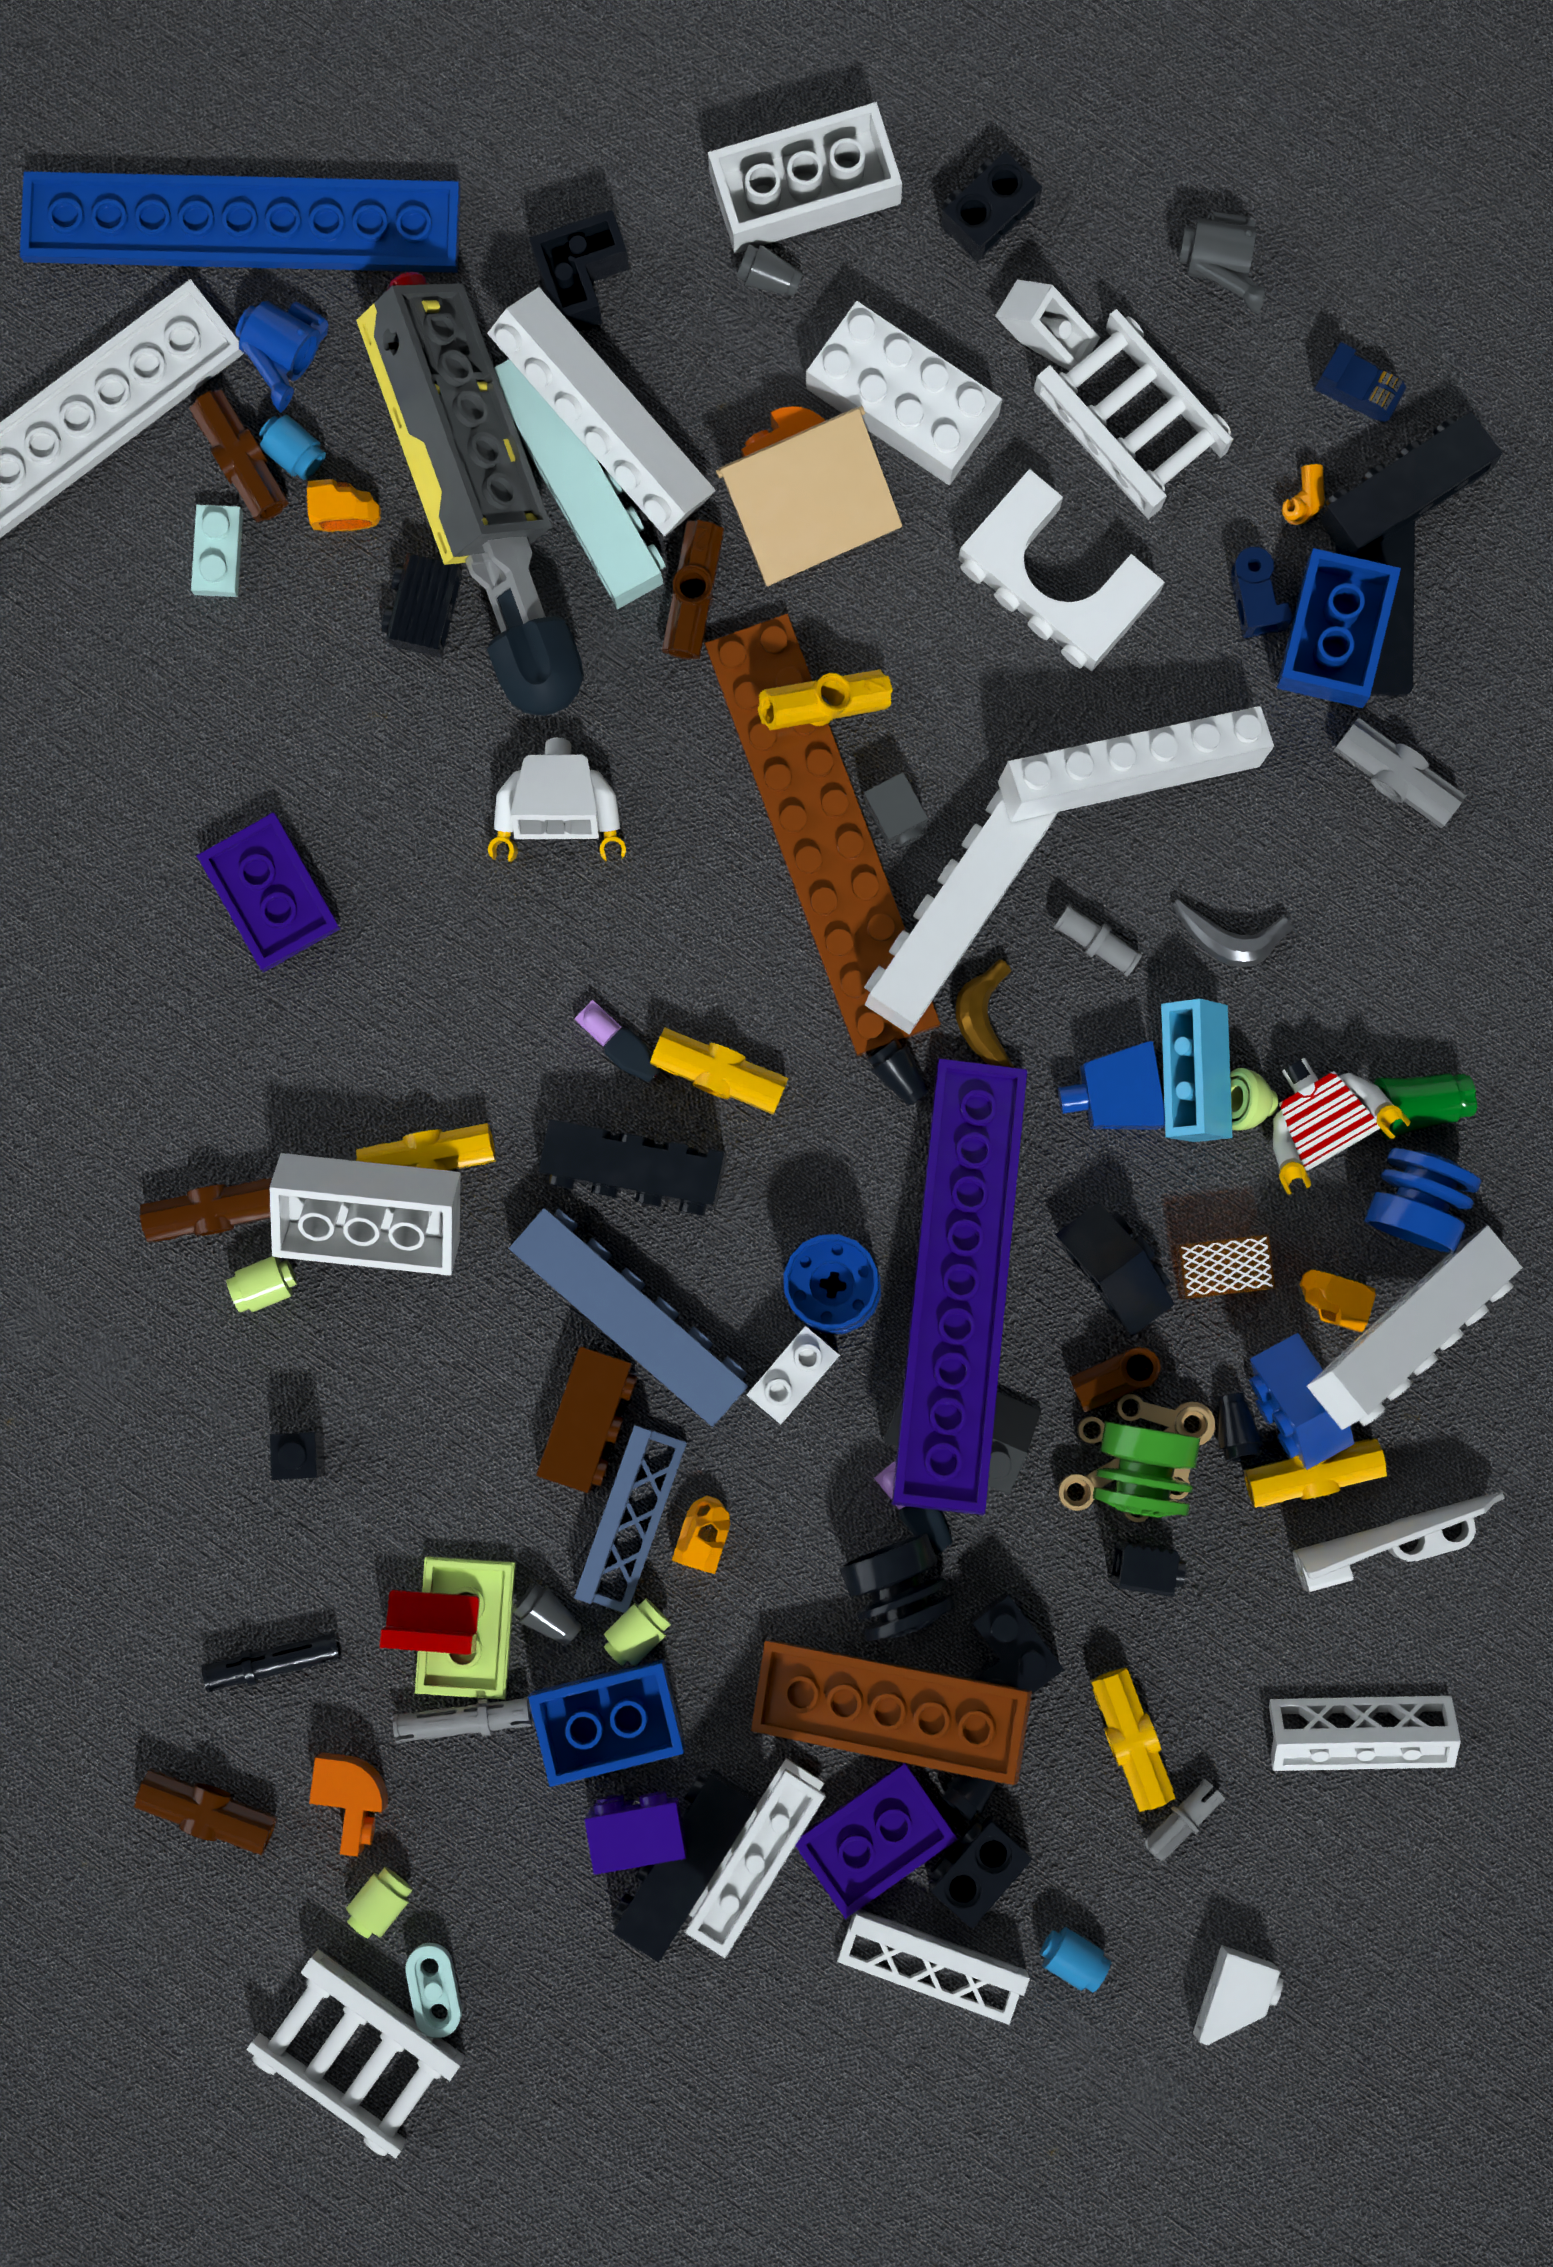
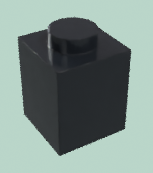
[270,1431,325,1480]

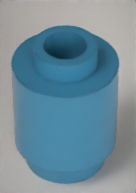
[259,415,326,480]
[1040,1927,1111,1993]

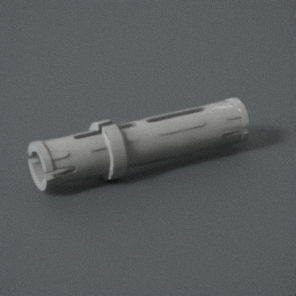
[393,1697,533,1744]

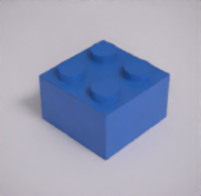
[1249,1333,1355,1470]

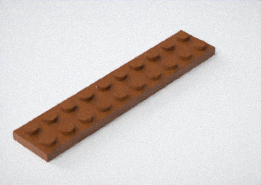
[705,614,941,1056]

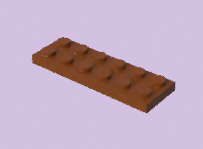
[751,1640,1032,1785]

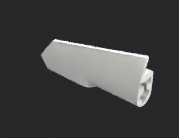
[1293,1492,1505,1592]

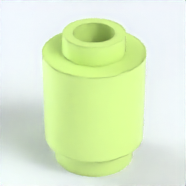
[226,1256,298,1313]
[604,1598,671,1666]
[346,1867,413,1939]

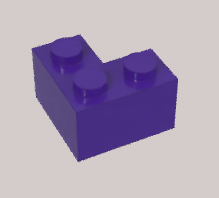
[584,1792,687,1875]

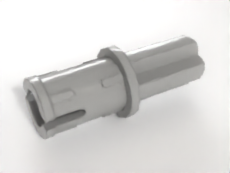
[1144,1779,1225,1861]

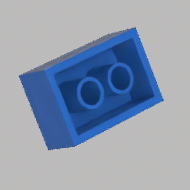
[1276,548,1401,708]
[528,1658,686,1787]

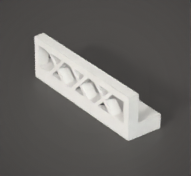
[1269,1696,1461,1771]
[837,1909,1030,2025]

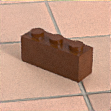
[536,1346,638,1493]

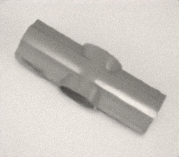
[1334,718,1466,828]

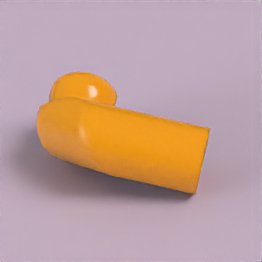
[1281,464,1325,525]

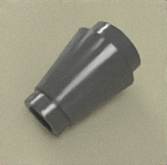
[735,244,803,297]
[513,1583,582,1646]

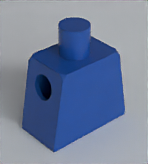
[1058,1041,1165,1130]

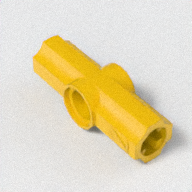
[758,669,893,730]
[650,1027,788,1115]
[356,1123,496,1171]
[1244,1438,1387,1508]
[1090,1667,1176,1812]

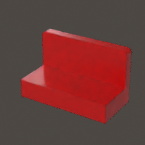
[379,1590,480,1655]

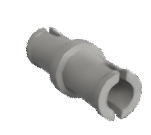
[1053,904,1143,977]

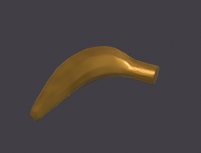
[956,959,1015,1068]

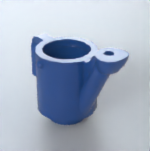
[236,301,328,413]

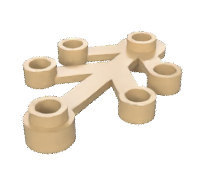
[1057,1394,1215,1522]

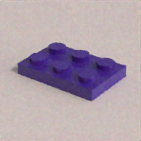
[196,812,341,972]
[795,1763,958,1919]

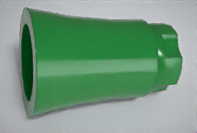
[1374,1073,1477,1140]

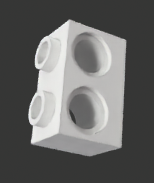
[747,1326,840,1424]

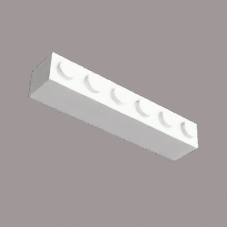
[487,287,716,536]
[998,706,1274,822]
[864,788,1058,1035]
[1307,1225,1523,1430]

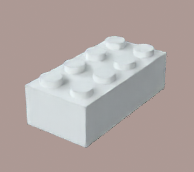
[708,102,902,254]
[806,301,1002,486]
[270,1153,461,1276]

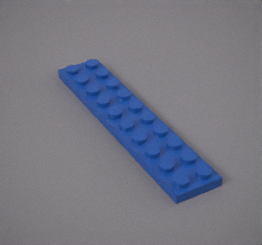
[20,171,461,273]

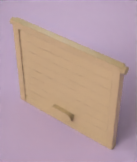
[715,406,903,586]

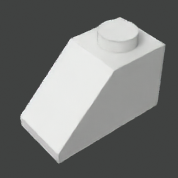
[995,279,1100,371]
[1193,1945,1283,2045]

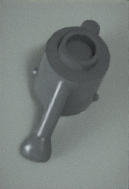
[1178,211,1265,315]

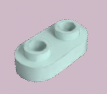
[405,1943,462,2038]

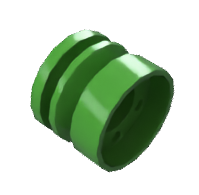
[1092,1422,1201,1518]

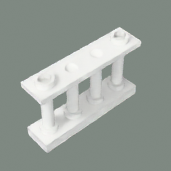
[1033,309,1233,520]
[685,1758,825,1958]
[246,1949,465,2159]

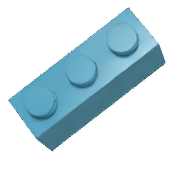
[1161,998,1233,1142]

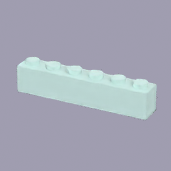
[494,359,666,609]

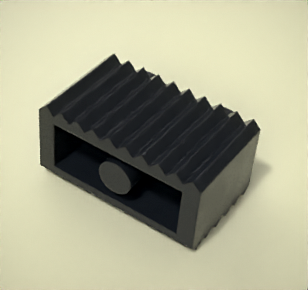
[381,553,463,658]
[1110,1539,1186,1597]

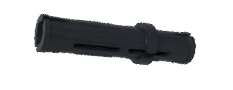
[201,1632,342,1693]

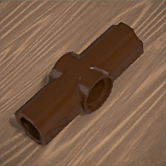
[189,389,289,522]
[662,520,725,660]
[139,1178,272,1243]
[134,1769,278,1855]

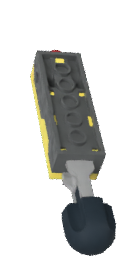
[356,272,584,716]

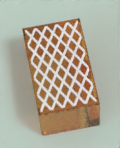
[1174,1234,1275,1300]

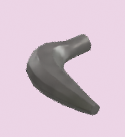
[1172,899,1293,967]

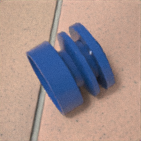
[1364,1148,1482,1254]
[784,1234,881,1335]

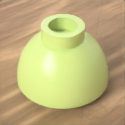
[1230,1068,1278,1130]

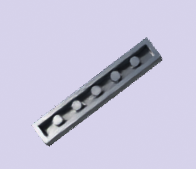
[508,1208,749,1427]

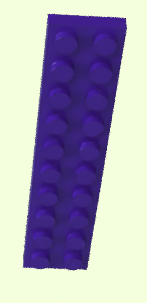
[892,1058,1027,1515]

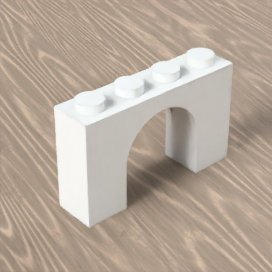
[958,469,1165,672]

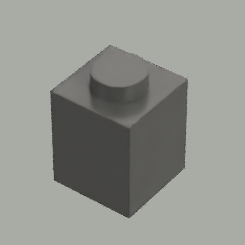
[863,772,928,847]

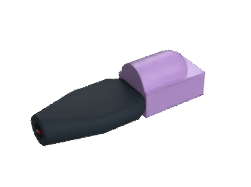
[574,1000,660,1083]
[874,1461,953,1552]

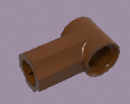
[1069,1347,1161,1413]

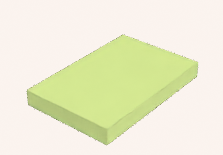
[415,1556,516,1700]

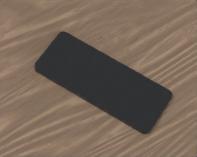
[1334,521,1415,696]

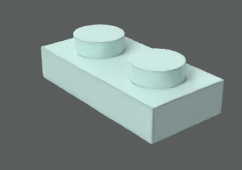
[191,505,243,597]

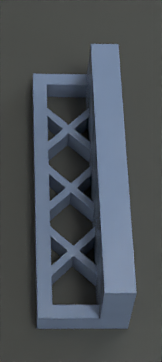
[574,1425,687,1613]

